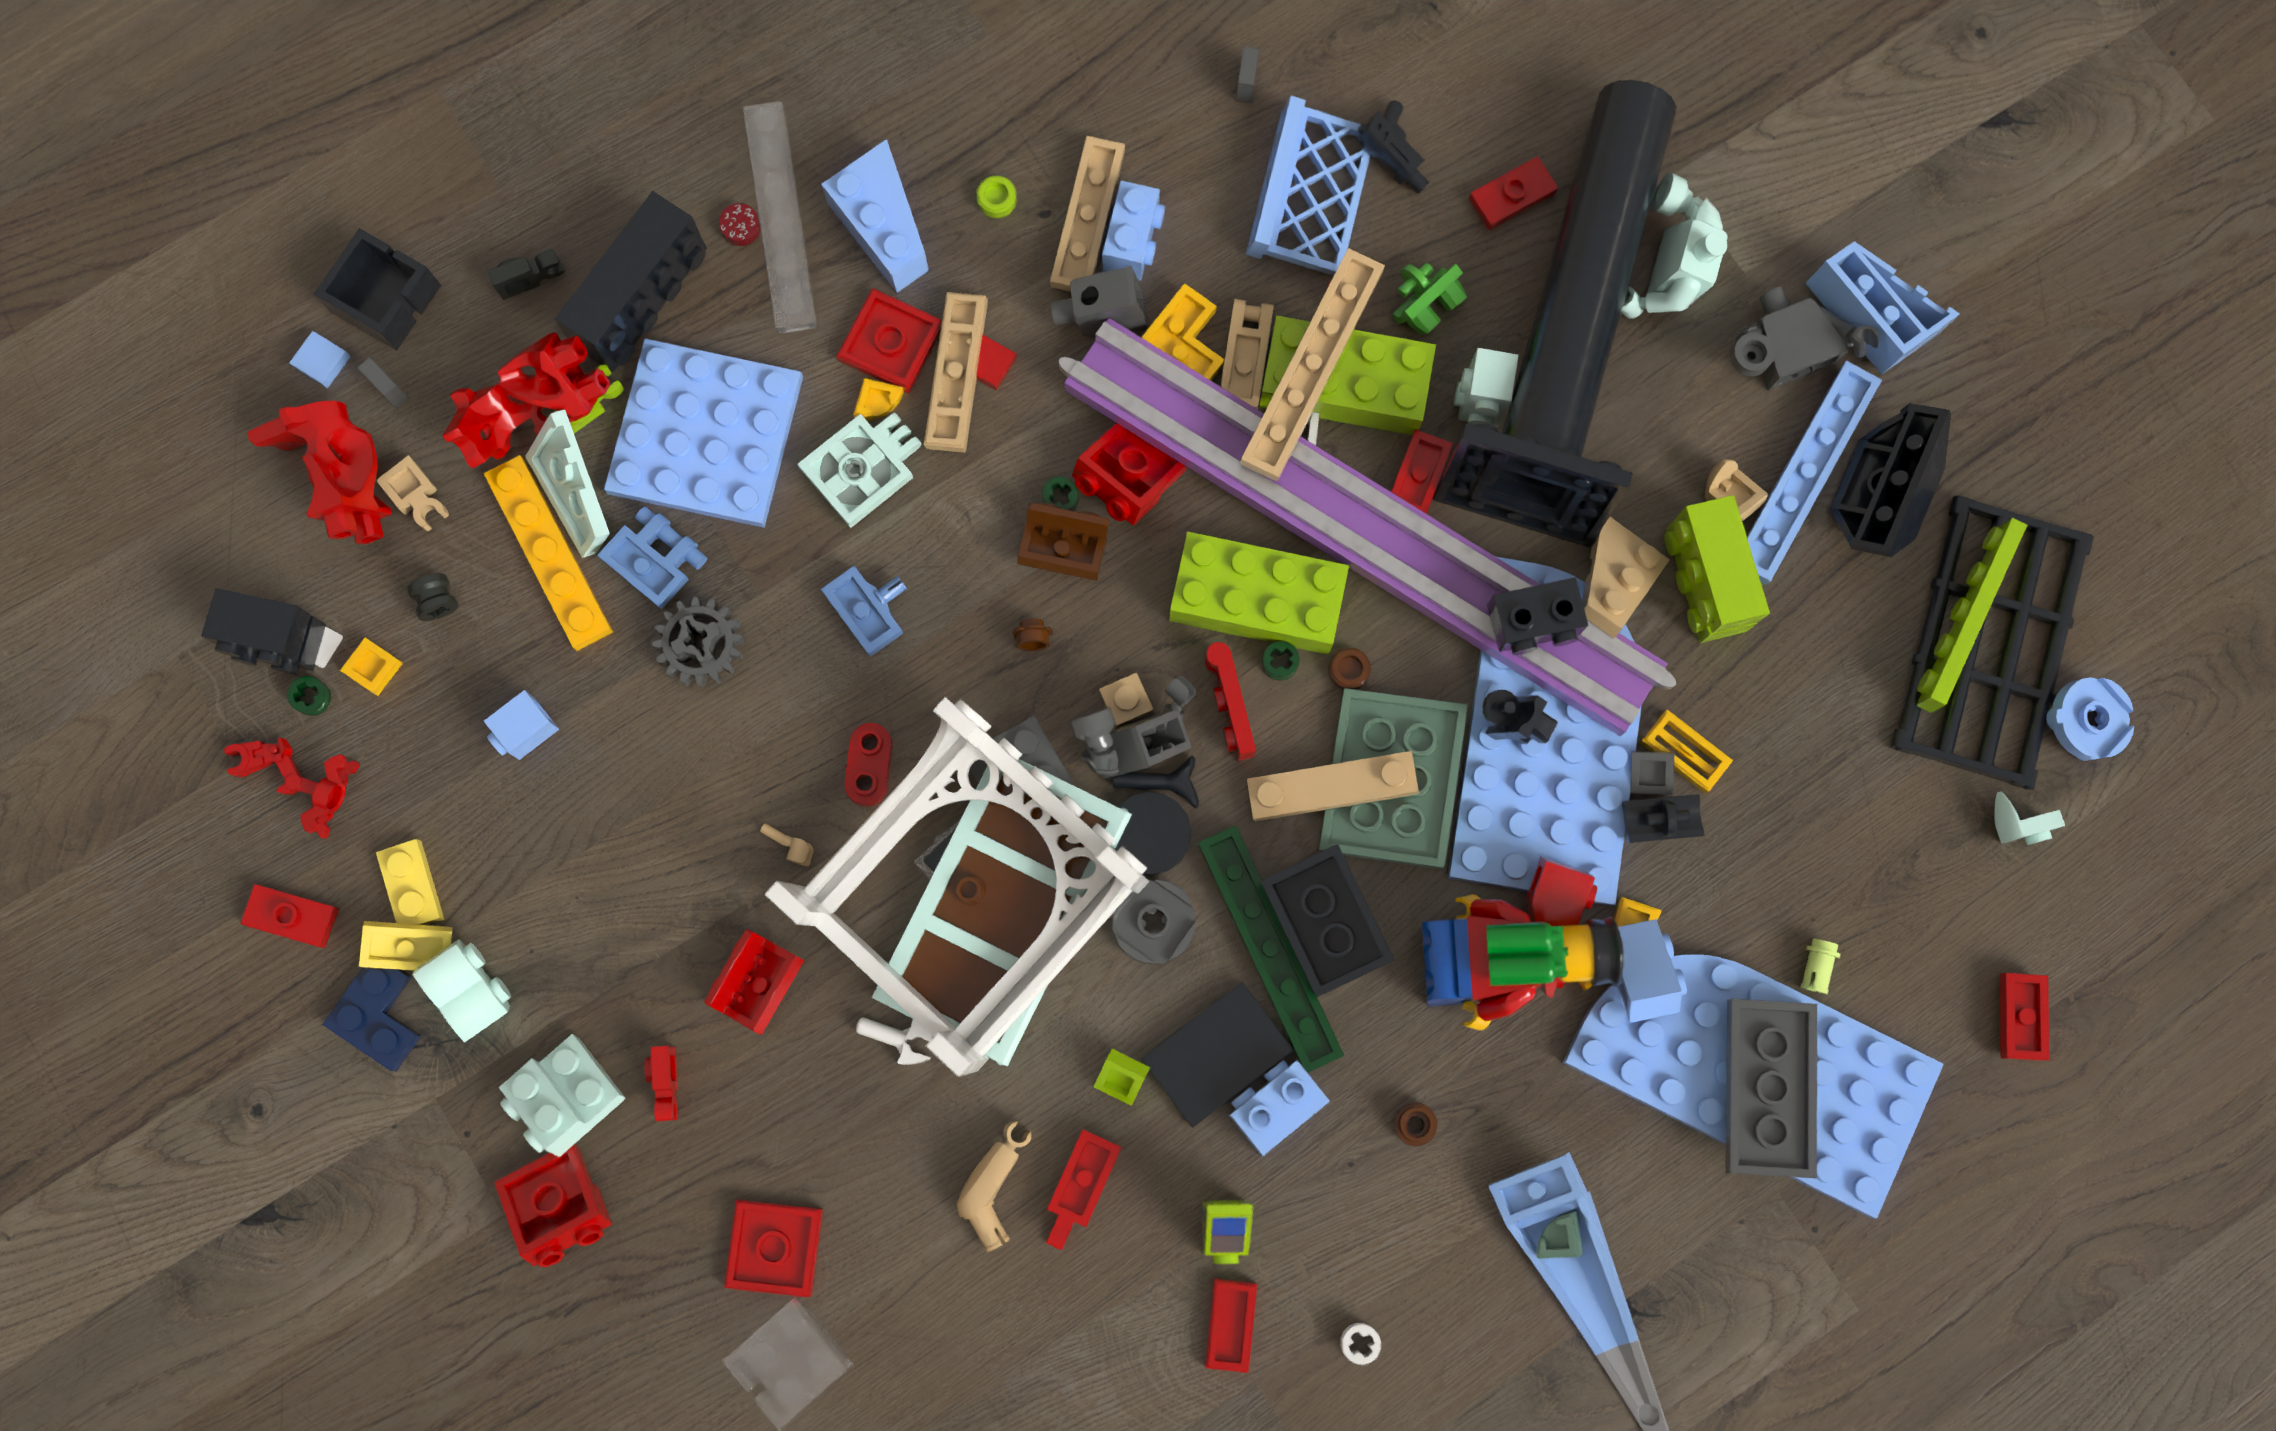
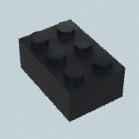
[1261,844,1395,997]

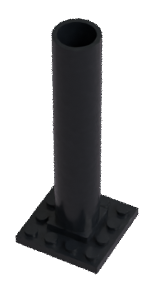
[1434,80,1677,547]

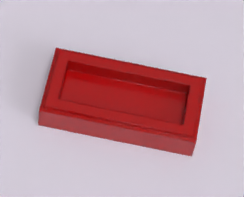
[1205,1278,1257,1373]

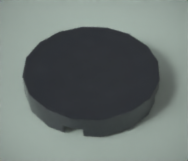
[1115,792,1192,876]

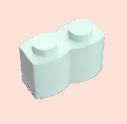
[413,939,511,1042]

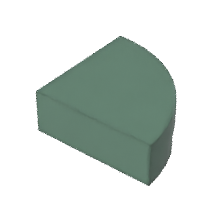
[1537,1210,1583,1259]

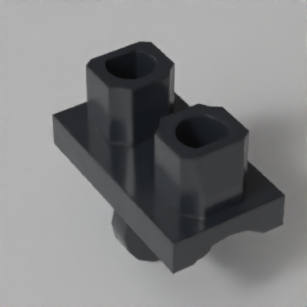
[1482,690,1558,744]
[1622,794,1704,843]

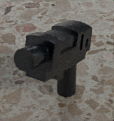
[1357,100,1429,193]

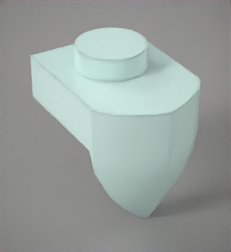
[1994,791,2065,845]

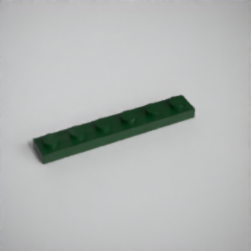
[1197,825,1345,1073]

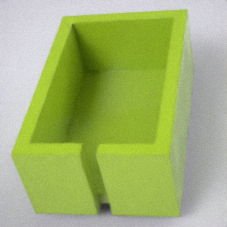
[1664,495,1770,643]

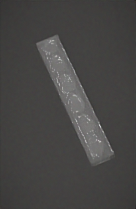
[743,101,818,334]

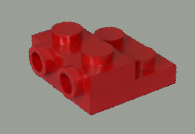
[1072,423,1187,526]
[494,1144,612,1267]

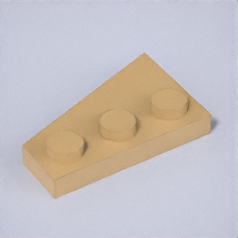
[1582,517,1670,638]

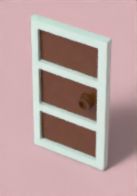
[872,759,1132,1066]

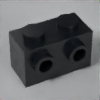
[1487,577,1589,655]

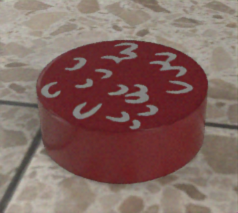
[719,203,761,246]

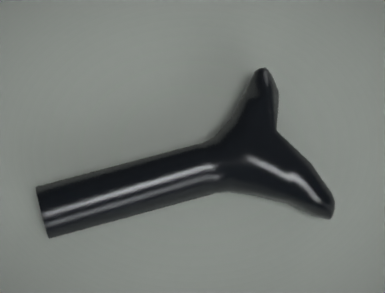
[1113,756,1199,808]

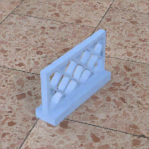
[1246,96,1370,276]

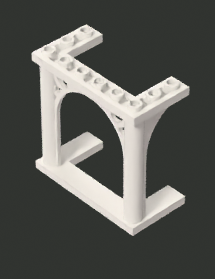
[765,697,1149,1077]

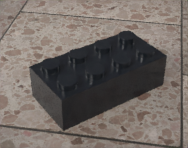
[555,191,707,373]

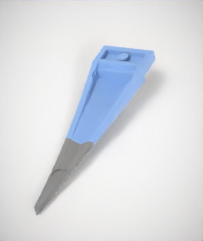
[1489,1152,1669,1431]

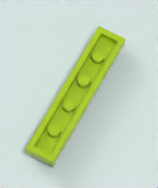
[1916,518,2027,713]

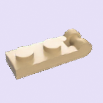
[1221,299,1274,410]

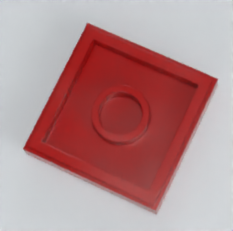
[836,288,942,394]
[724,1199,823,1298]

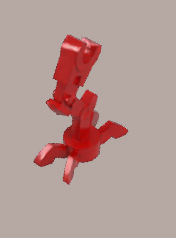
[224,737,360,839]

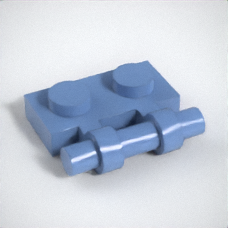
[597,507,707,610]

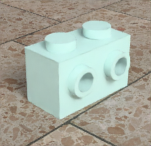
[1454,348,1518,427]

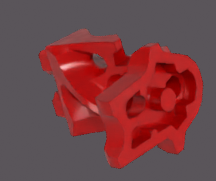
[442,332,610,469]
[247,401,392,545]

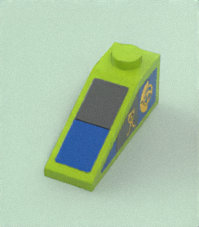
[1202,1200,1253,1264]

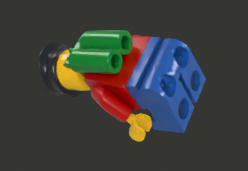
[1422,894,1624,1030]

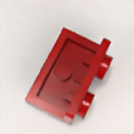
[704,929,805,1035]

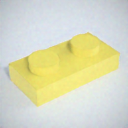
[376,839,444,925]
[359,921,453,970]

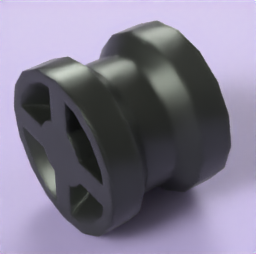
[407,573,459,621]

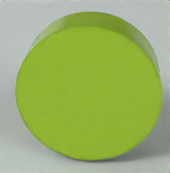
[977,176,1017,218]

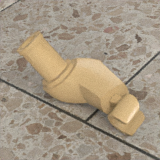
[957,1120,1031,1252]

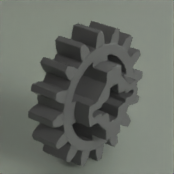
[652,597,745,688]

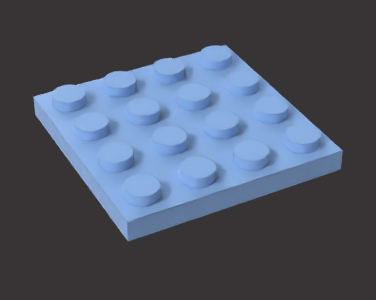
[604,339,803,528]

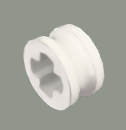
[1340,1323,1381,1365]

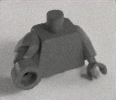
[1730,287,1878,391]
[1070,676,1196,779]

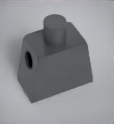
[1051,266,1148,337]

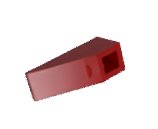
[1527,856,1598,998]

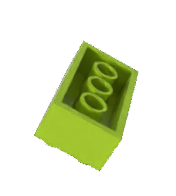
[1259,315,1436,435]
[1169,531,1349,655]

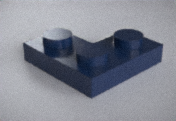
[322,967,421,1072]

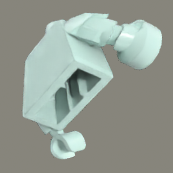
[1621,173,1728,319]

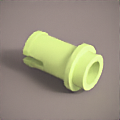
[1800,939,1841,994]

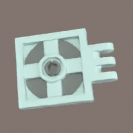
[798,413,922,528]

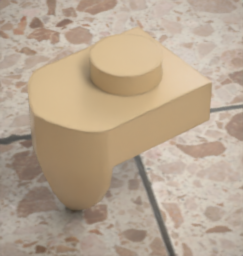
[1704,459,1768,521]

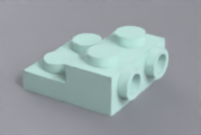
[499,1034,626,1157]

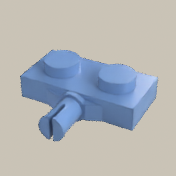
[821,566,907,657]

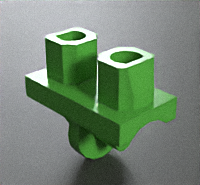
[1391,263,1468,335]

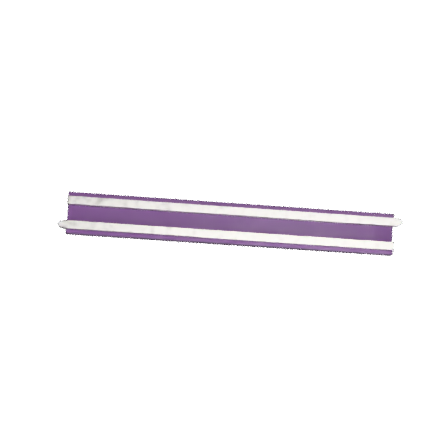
[1059,318,1676,736]

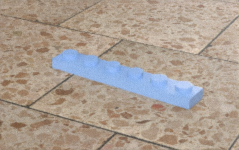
[1747,360,1882,585]

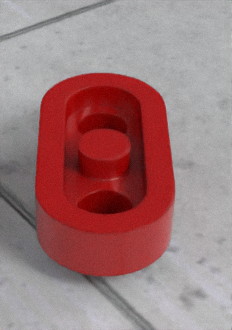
[844,723,893,807]

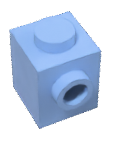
[484,690,559,760]

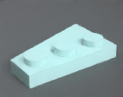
[525,410,610,558]

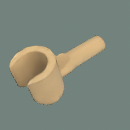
[760,823,814,867]

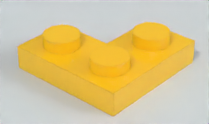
[1141,283,1225,381]

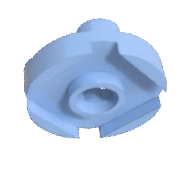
[2046,677,2134,761]

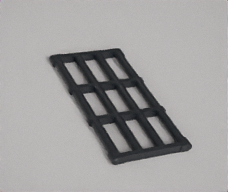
[1890,496,2094,790]

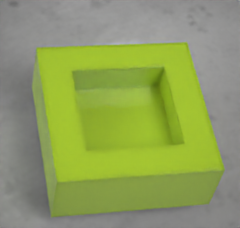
[1094,1049,1150,1106]

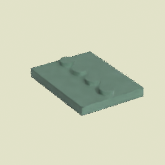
[1319,688,1468,870]

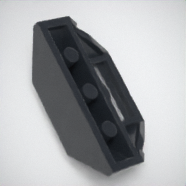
[1830,403,1951,557]

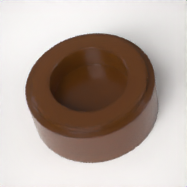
[1328,648,1371,690]

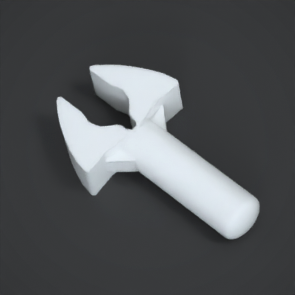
[856,1017,934,1065]

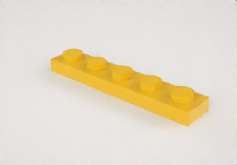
[484,455,613,651]

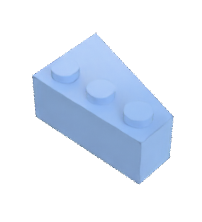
[822,139,929,293]
[1805,241,1960,375]

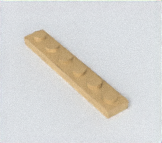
[1240,248,1385,482]

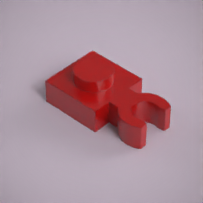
[644,1046,678,1121]

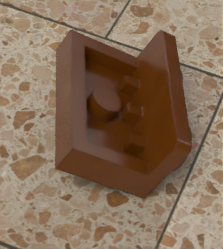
[1017,503,1109,581]

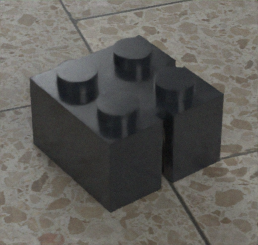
[314,228,441,351]
[201,588,327,674]

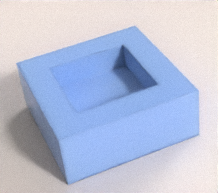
[289,331,351,389]

